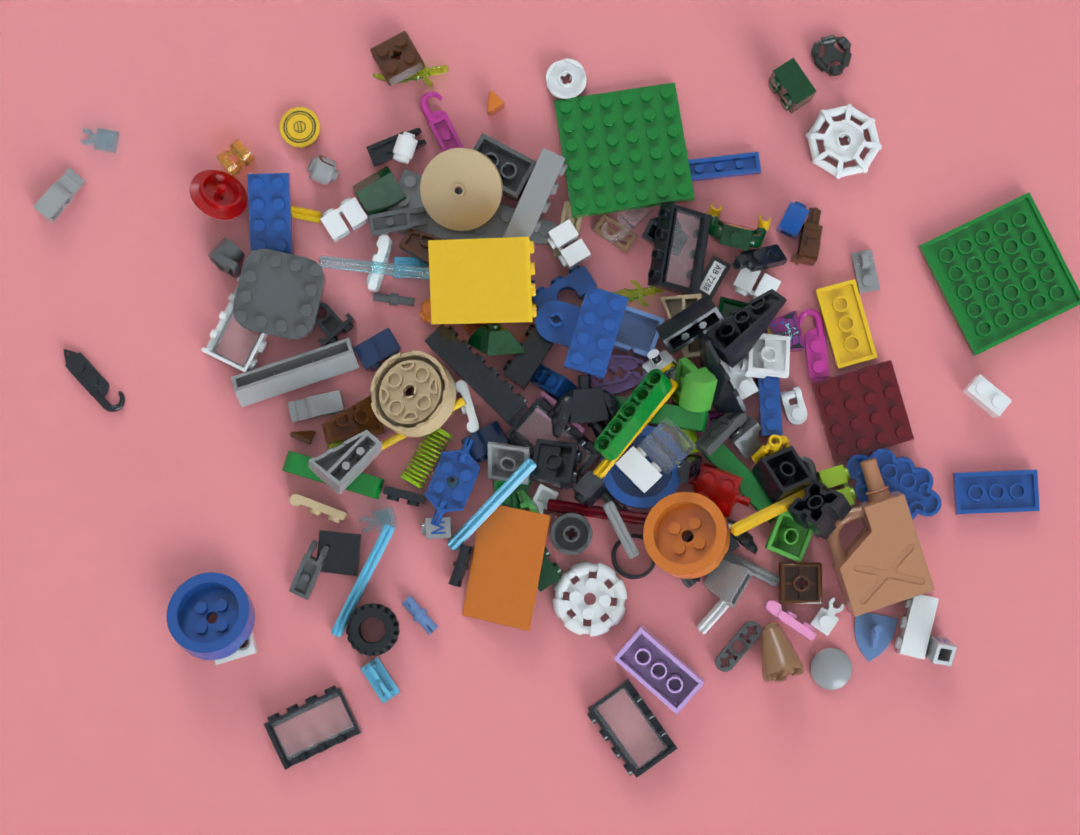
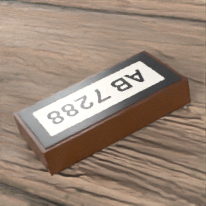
[699,255,731,299]

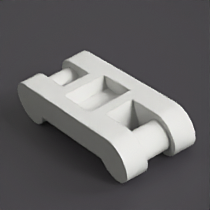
[456,380,479,434]

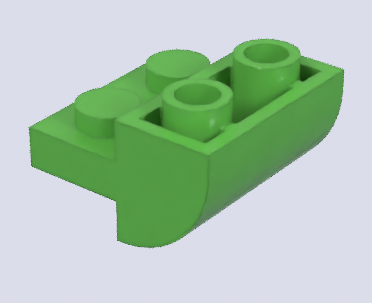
[675,357,718,413]

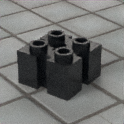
[787,478,852,540]

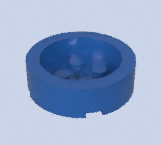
[600,425,683,509]
[167,572,255,660]

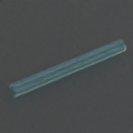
[319,255,430,280]

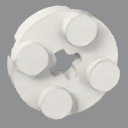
[546,58,587,99]

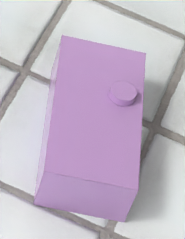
[614,625,705,714]

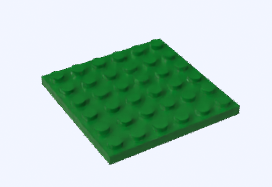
[554,83,695,218]
[918,192,1080,356]

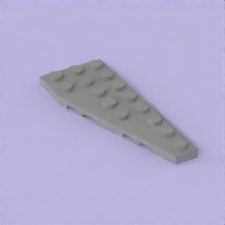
[389,169,558,245]

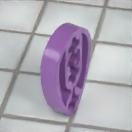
[591,355,646,395]

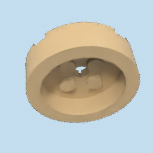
[370,350,456,437]

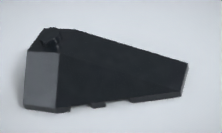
[705,289,787,368]
[698,330,747,412]

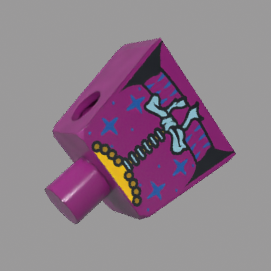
[765,311,806,352]

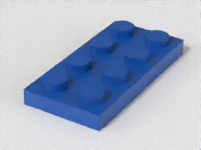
[247,173,293,255]
[953,470,1040,515]

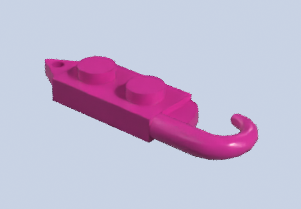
[420,91,464,152]
[798,309,830,383]

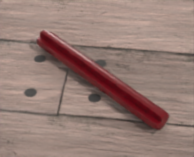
[547,499,648,525]

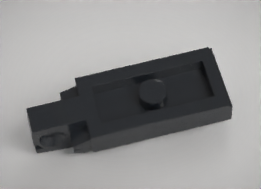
[732,244,787,272]

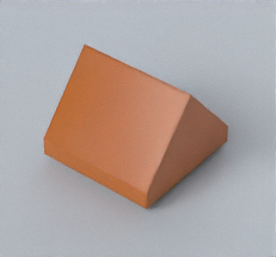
[487,91,505,116]

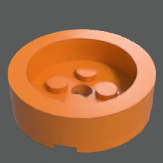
[643,492,730,579]

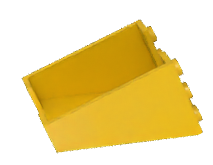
[428,237,536,324]

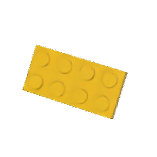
[815,279,878,369]

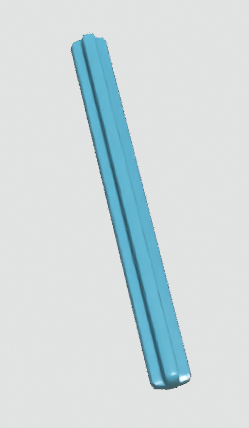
[447,459,537,550]
[331,523,395,637]

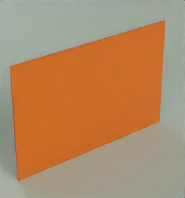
[462,501,550,631]

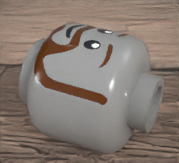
[307,155,339,185]

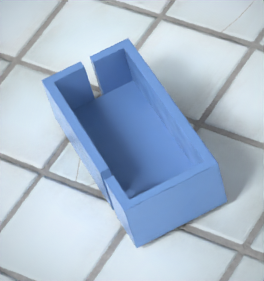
[581,294,665,360]

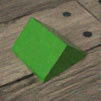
[765,511,813,563]

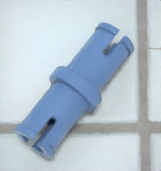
[402,595,439,635]

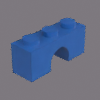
[532,265,597,310]
[755,376,783,437]

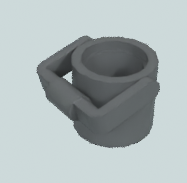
[208,237,245,278]

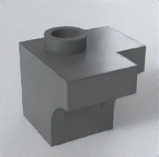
[727,416,762,460]

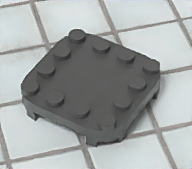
[233,249,326,340]

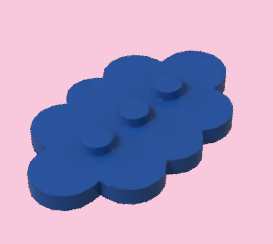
[846,448,942,520]

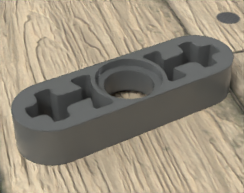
[715,621,761,672]

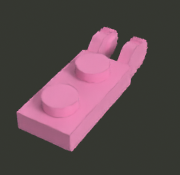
[765,600,817,641]

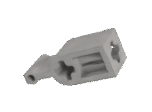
[33,168,86,223]
[287,390,345,423]

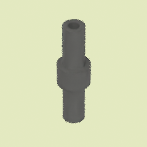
[373,293,415,306]

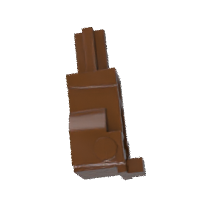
[790,207,823,266]

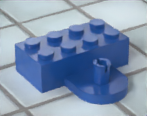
[535,286,628,380]

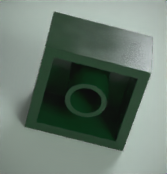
[768,57,817,114]

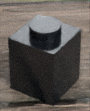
[572,470,607,508]

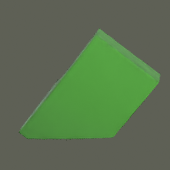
[517,489,540,513]

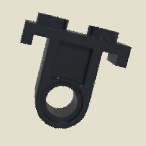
[316,302,355,346]

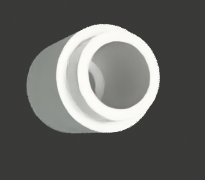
[392,132,418,164]

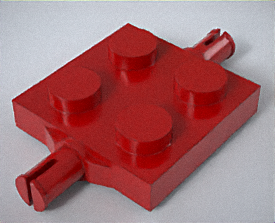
[689,463,751,517]

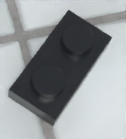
[383,486,426,507]

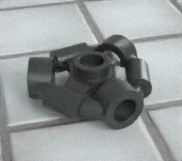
[810,35,852,76]

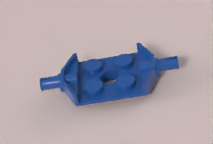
[424,437,481,525]

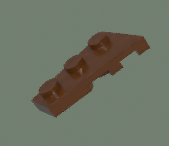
[399,229,453,266]
[322,395,385,444]

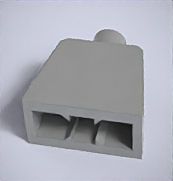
[704,560,753,608]

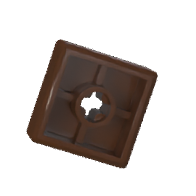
[370,31,425,86]
[779,562,823,605]

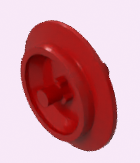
[189,170,248,220]

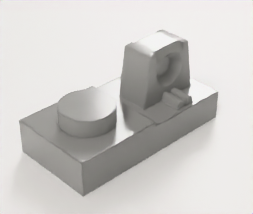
[851,249,880,294]

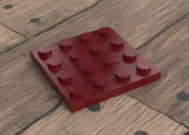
[811,360,914,463]

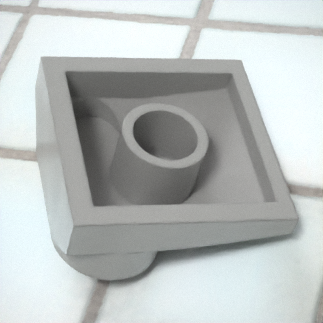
[488,442,530,485]

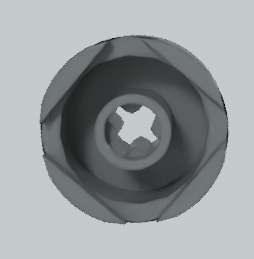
[550,513,592,555]

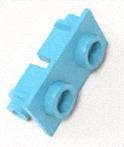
[360,657,400,703]

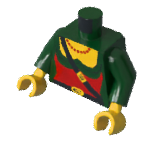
[708,203,771,251]

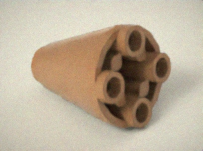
[762,623,804,682]

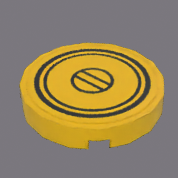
[279,107,321,148]

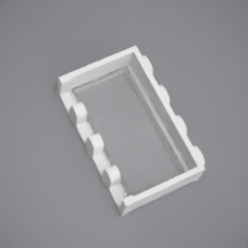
[201,277,268,373]

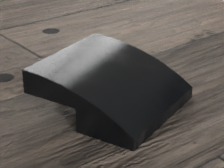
[317,530,362,576]

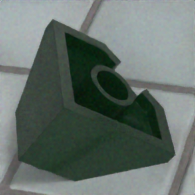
[468,323,524,356]

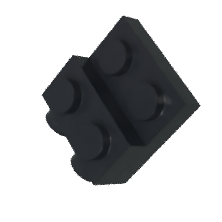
[529,439,583,488]

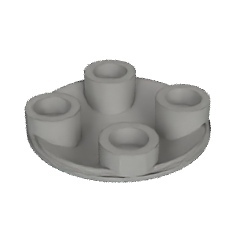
[811,648,852,690]

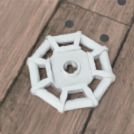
[805,104,882,179]

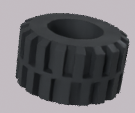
[346,603,400,656]

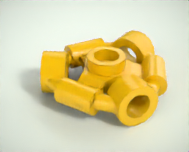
[751,435,790,464]

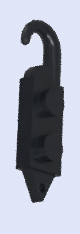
[63,349,125,412]

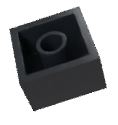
[751,445,813,504]

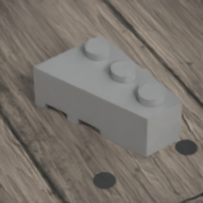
[308,430,382,495]

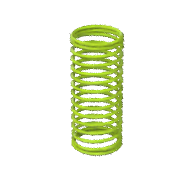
[400,428,453,489]

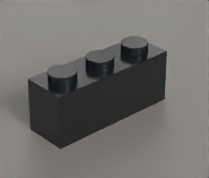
[656,294,725,355]
[503,325,554,389]

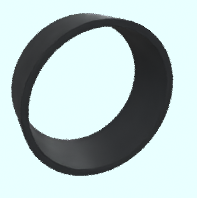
[611,534,656,579]

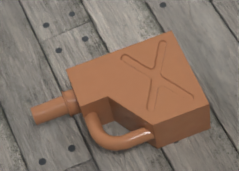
[828,458,935,617]

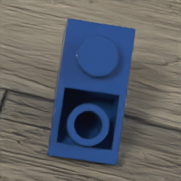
[776,201,810,239]
[530,364,578,400]

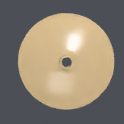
[420,147,503,231]

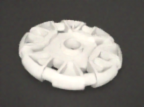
[552,561,627,637]

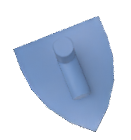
[854,613,898,662]

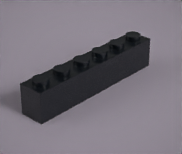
[425,324,530,427]

